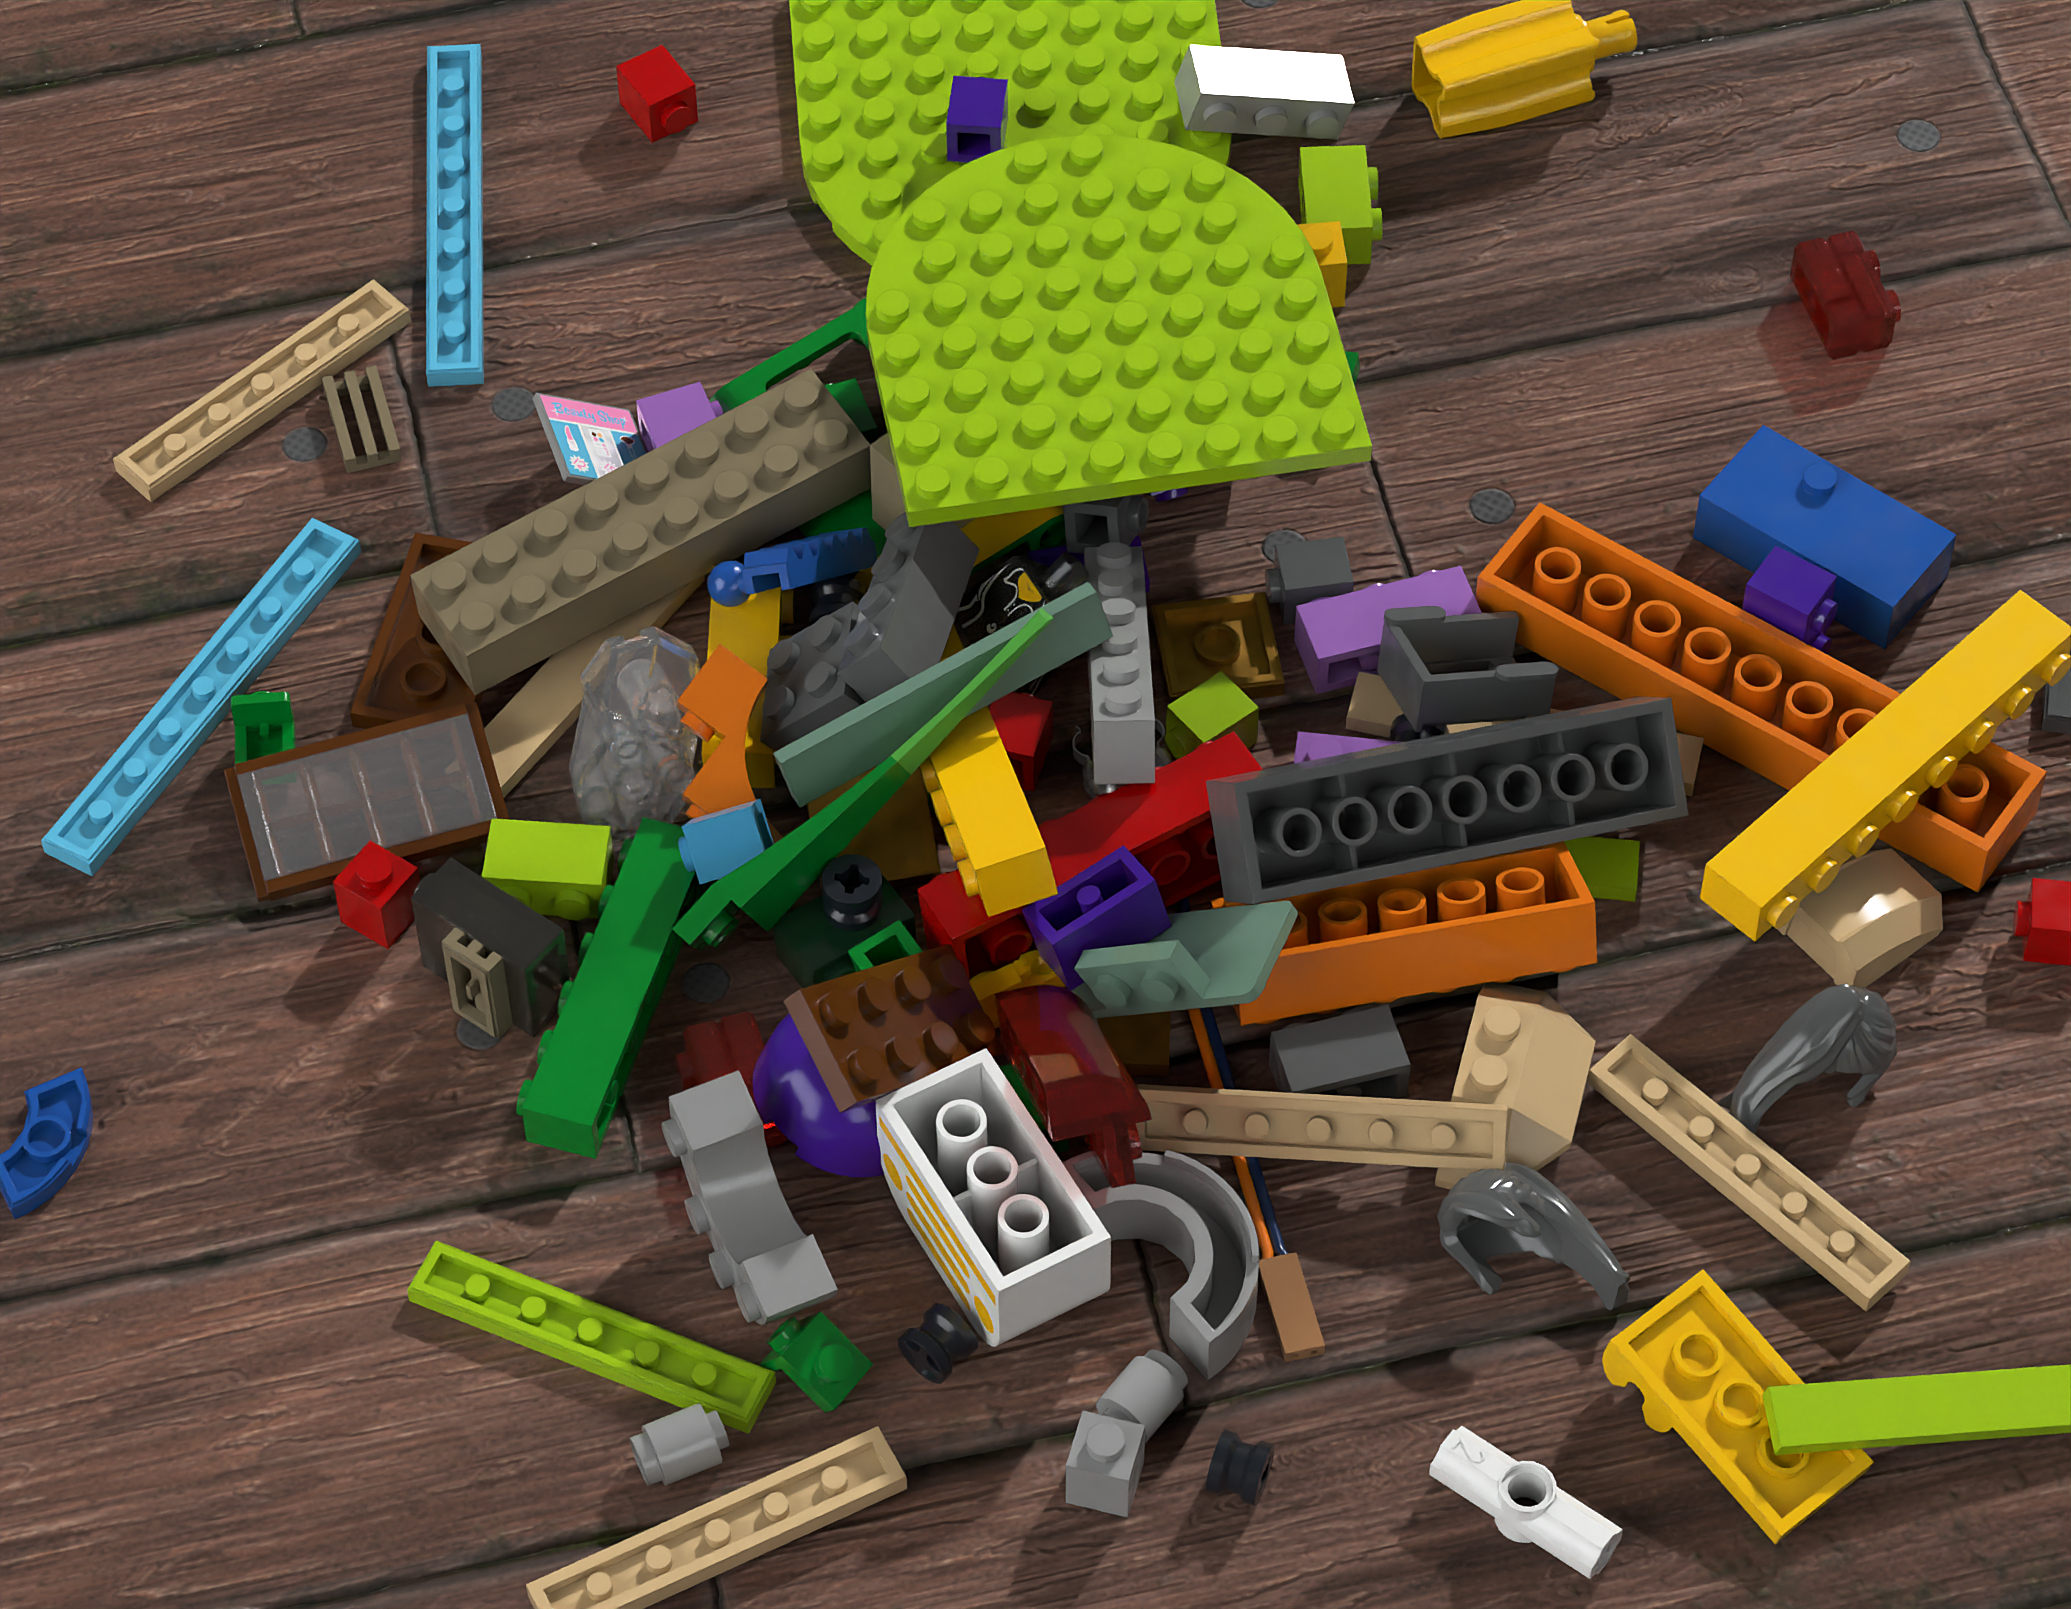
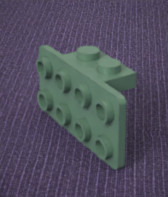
[1064,901,1298,1020]

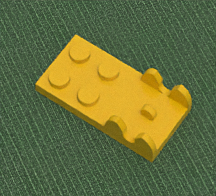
[1602,1269,1874,1544]

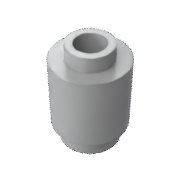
[1096,1350,1188,1443]
[629,1403,729,1486]

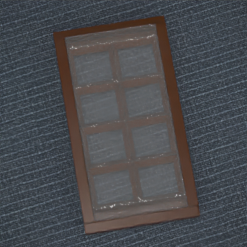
[224,702,510,902]

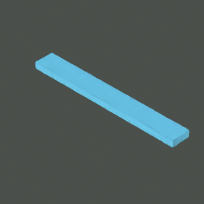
[426,44,484,387]
[41,518,361,877]

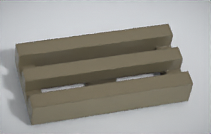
[321,365,402,473]
[442,927,513,1039]

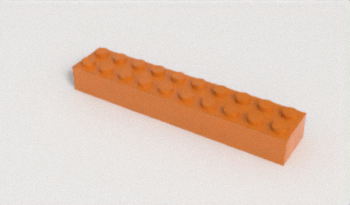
[1475,502,2047,893]

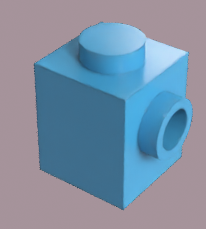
[678,799,774,884]

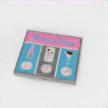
[532,393,647,485]

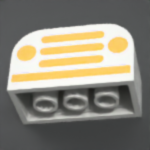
[875,1048,1111,1347]

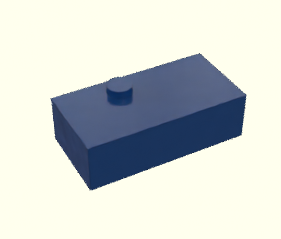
[1693,425,1956,649]

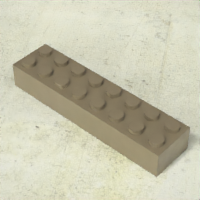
[410,369,871,695]

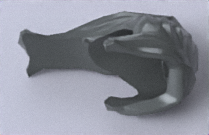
[1719,983,1897,1134]
[1437,1162,1631,1310]

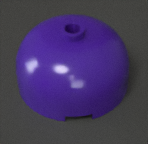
[752,1013,884,1178]

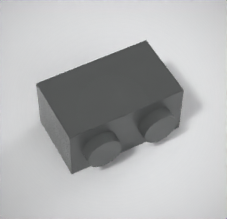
[1269,1005,1411,1099]

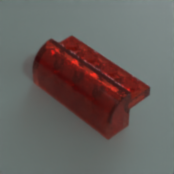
[994,985,1152,1188]

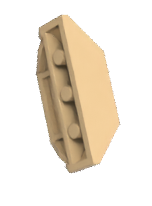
[1435,982,1596,1189]

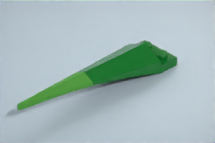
[672,608,1054,951]

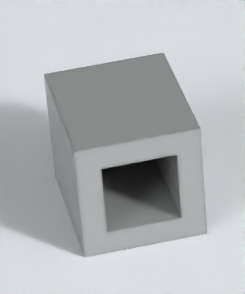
[1066,1411,1145,1518]

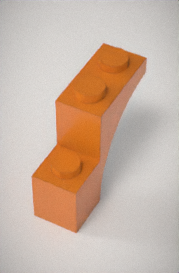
[677,644,783,844]

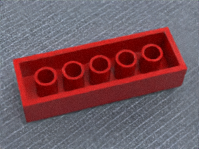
[917,731,1263,981]

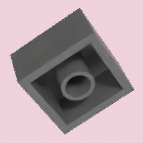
[760,601,866,752]

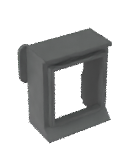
[1377,606,1558,732]

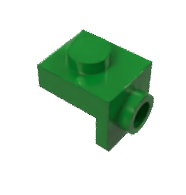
[231,691,297,785]
[760,1311,873,1413]

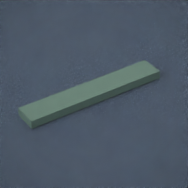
[773,582,1113,807]

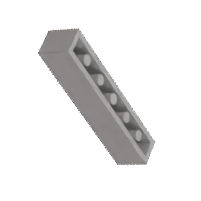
[1084,542,1155,784]

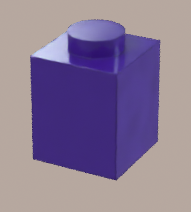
[946,76,1008,163]

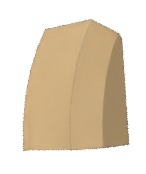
[1777,848,1943,988]

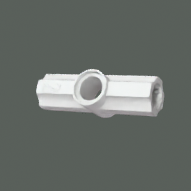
[1429,1426,1623,1579]

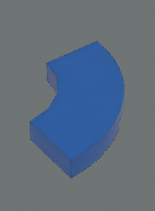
[0,1067,93,1220]

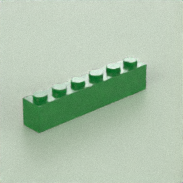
[516,817,708,1159]

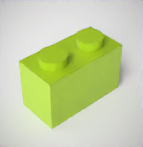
[1298,145,1383,264]
[482,818,614,920]

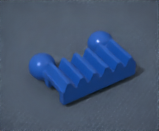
[707,527,878,607]

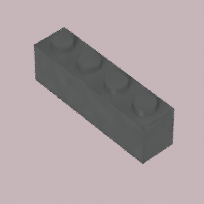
[837,512,979,702]

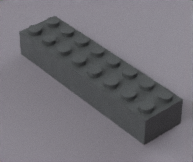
[1206,697,1689,904]

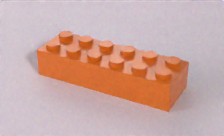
[1210,841,1597,1026]

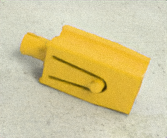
[1411,0,1637,139]

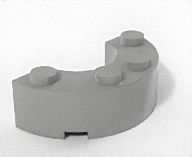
[662,1070,838,1325]
[1063,1145,1259,1381]

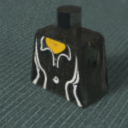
[955,552,1089,695]

